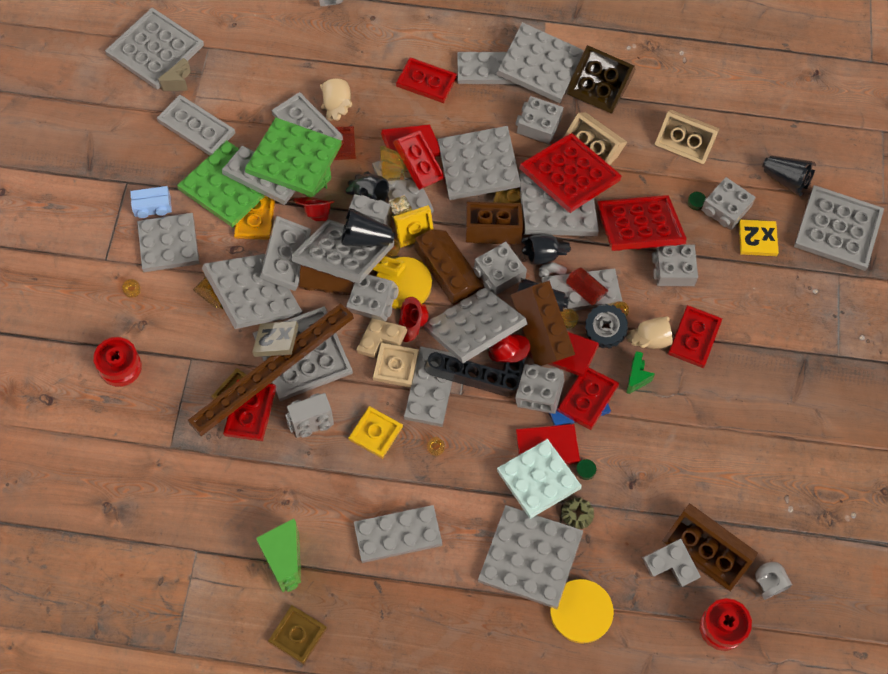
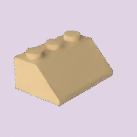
[655,109,720,164]
[563,112,627,165]

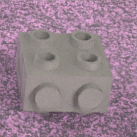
[515,96,564,144]
[701,177,756,230]
[349,194,391,226]
[473,242,527,295]
[652,245,698,286]
[346,275,399,322]
[515,364,564,414]
[285,393,334,438]

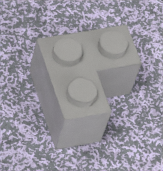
[642,539,701,587]

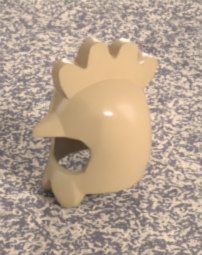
[320,79,352,121]
[627,316,673,349]

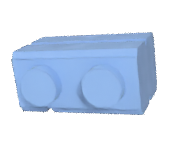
[130,186,172,218]

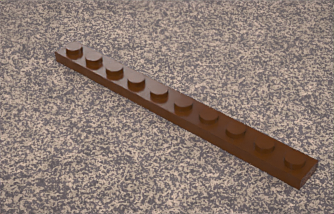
[187,303,354,437]

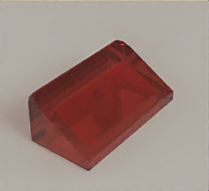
[566,267,608,306]

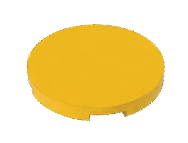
[376,257,432,309]
[550,579,614,644]

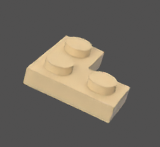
[357,318,407,358]

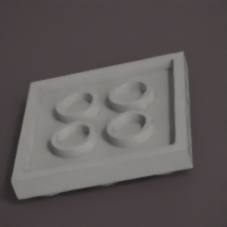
[137,213,200,272]

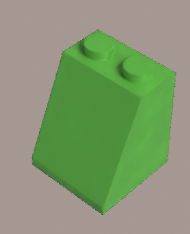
[256,519,301,592]

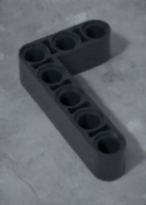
[424,352,526,397]

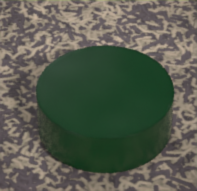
[687,192,707,210]
[576,459,597,480]

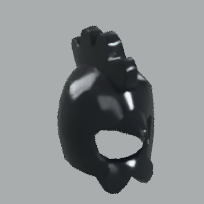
[345,171,389,201]
[521,234,571,265]

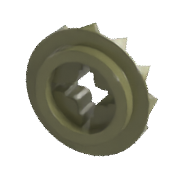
[562,497,594,529]

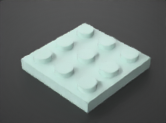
[497,439,582,519]

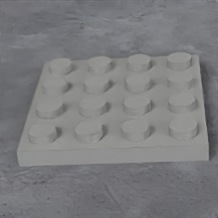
[105,8,204,90]
[497,22,584,103]
[438,126,521,200]
[519,174,599,236]
[794,185,884,271]
[292,219,394,284]
[202,254,302,329]
[424,288,527,363]
[253,306,353,401]
[478,505,583,609]

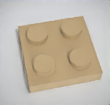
[373,343,419,387]

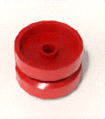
[93,337,142,387]
[699,598,752,651]

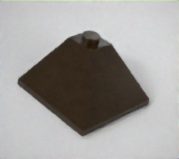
[565,45,636,114]

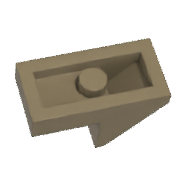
[158,58,191,91]

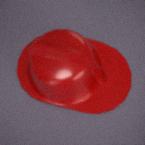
[293,197,334,221]
[398,297,429,342]
[488,334,530,363]

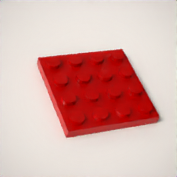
[519,133,622,213]
[597,195,687,251]

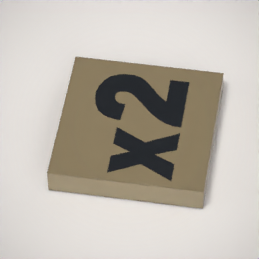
[252,321,299,357]

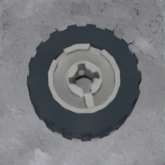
[585,304,628,349]

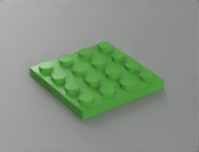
[245,117,342,197]
[177,140,265,228]

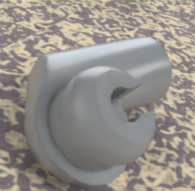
[539,262,567,278]

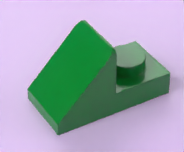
[626,351,655,394]

